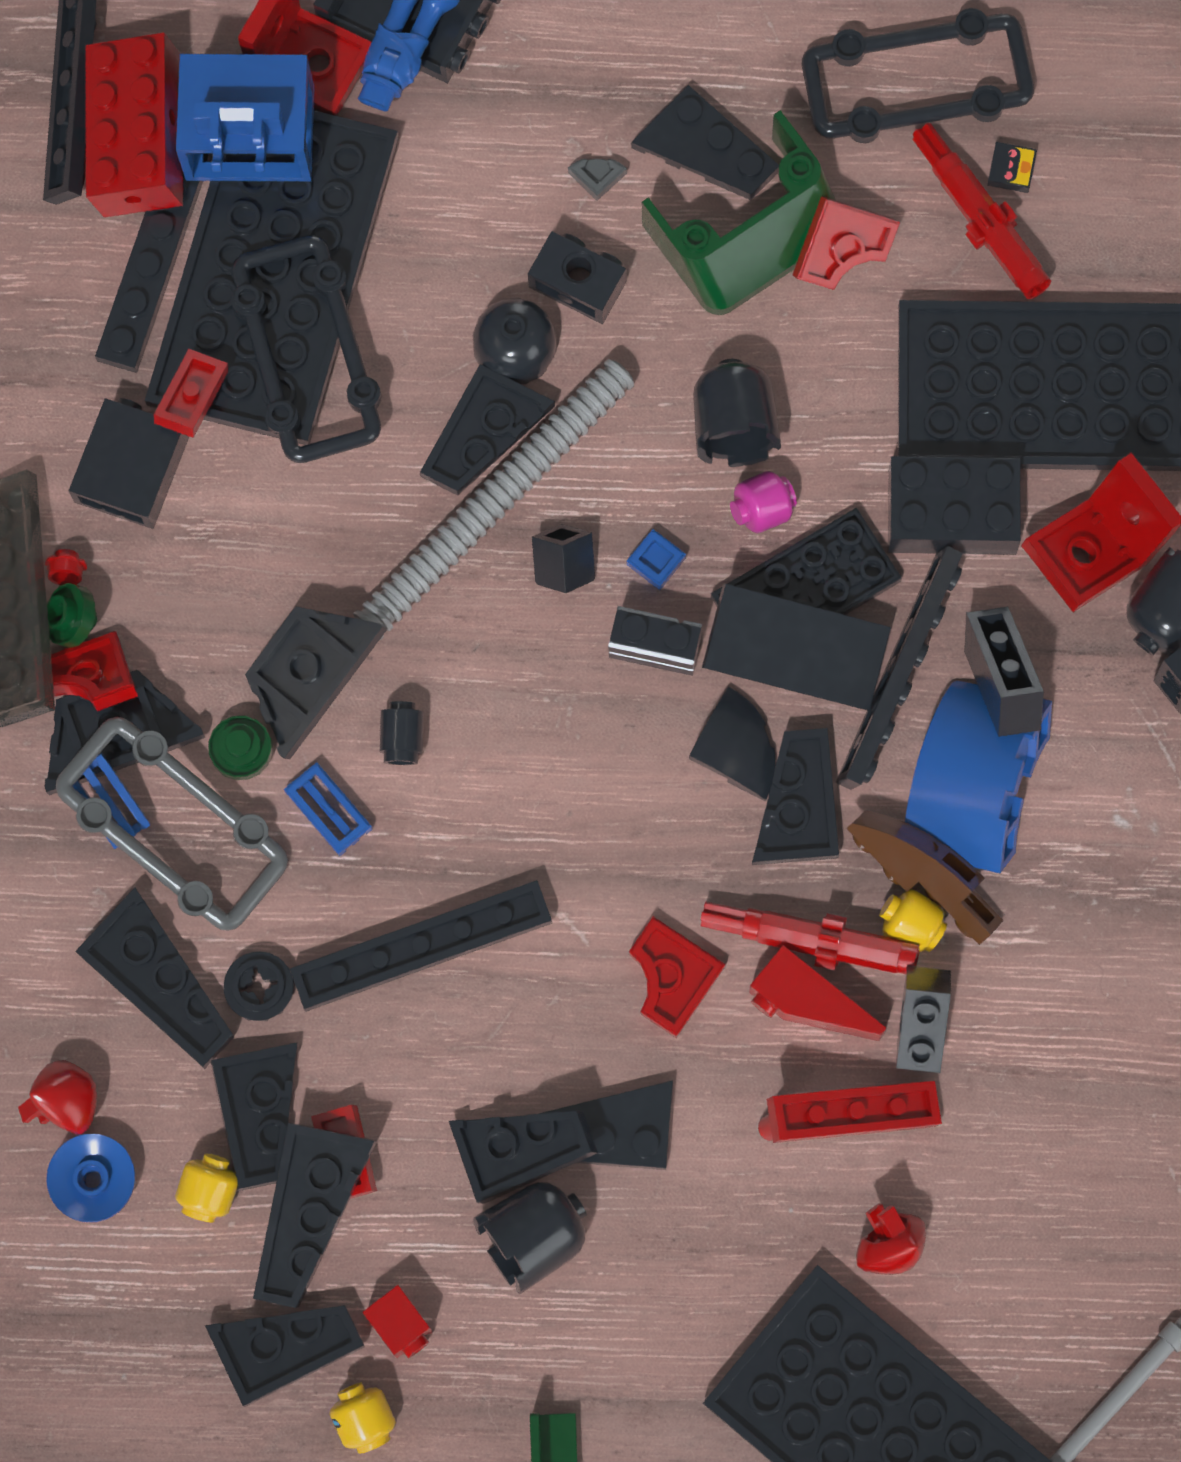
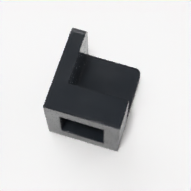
[532,524,595,593]

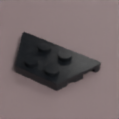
[245,606,388,759]
[44,670,205,796]

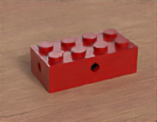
[86,32,183,218]

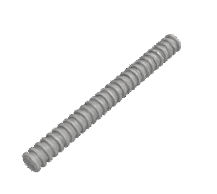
[353,359,634,640]

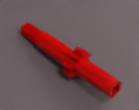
[912,123,1051,299]
[700,901,920,975]

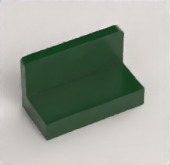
[530,1413,578,1462]

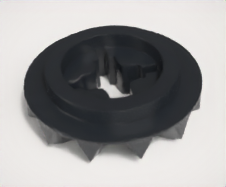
[224,951,294,1021]

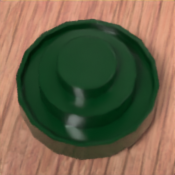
[44,583,97,648]
[208,716,273,780]

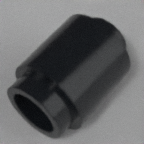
[379,701,424,765]

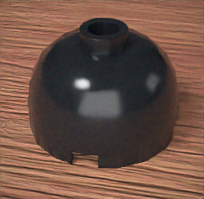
[472,298,557,384]

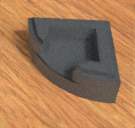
[568,159,627,201]

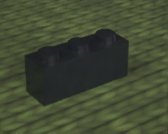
[964,606,1044,737]

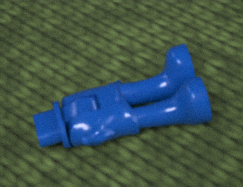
[358,0,460,112]

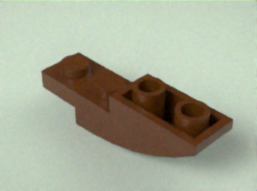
[846,810,1004,945]

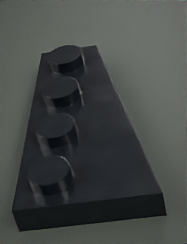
[75,888,234,1069]
[253,1123,377,1308]

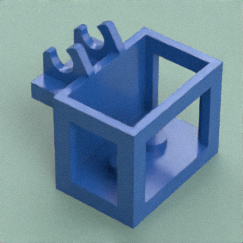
[176,54,314,182]

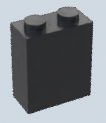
[68,398,189,529]

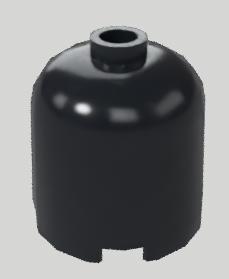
[693,358,781,467]
[1126,547,1181,656]
[473,1182,587,1294]

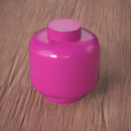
[730,471,797,534]

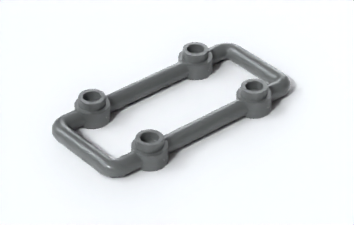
[56,717,288,931]

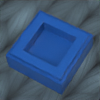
[626,529,686,590]

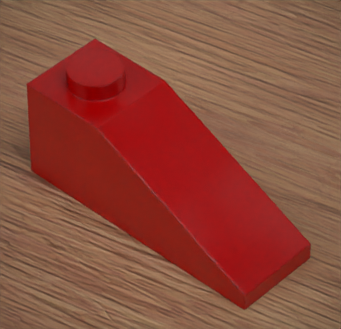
[749,945,887,1041]

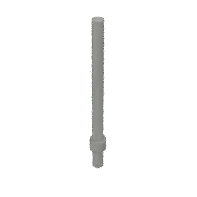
[1049,1316,1181,1462]

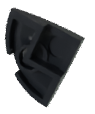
[689,686,775,802]

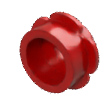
[45,549,87,585]

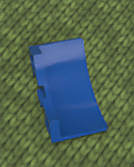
[905,681,1052,874]

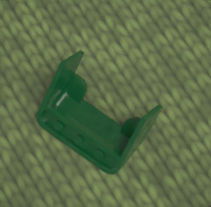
[642,110,836,315]

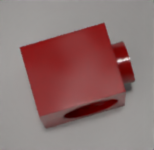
[362,1285,432,1359]

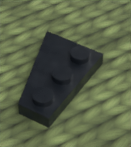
[631,85,779,200]
[420,364,555,496]
[752,728,839,865]
[211,1042,297,1191]
[538,1080,673,1170]
[449,1111,598,1204]
[205,1305,365,1407]

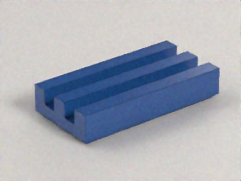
[73,752,151,849]
[283,762,373,857]

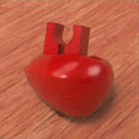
[18,1060,97,1135]
[856,1203,926,1275]

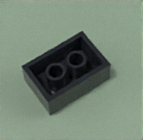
[888,456,1021,555]

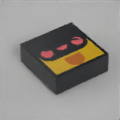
[987,142,1037,193]

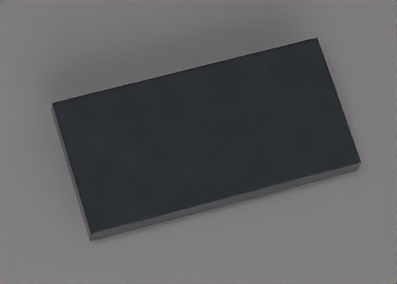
[711,508,902,615]
[702,584,891,711]

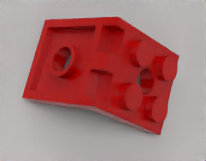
[238,0,371,116]
[1021,453,1181,613]

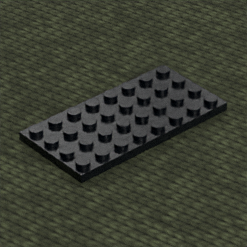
[145,111,399,445]
[898,300,1181,471]
[702,1265,1052,1462]

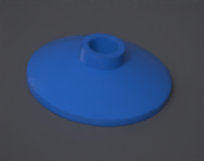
[46,1134,135,1223]

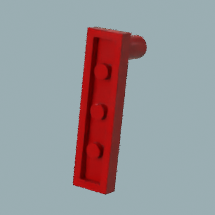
[758,1081,942,1143]

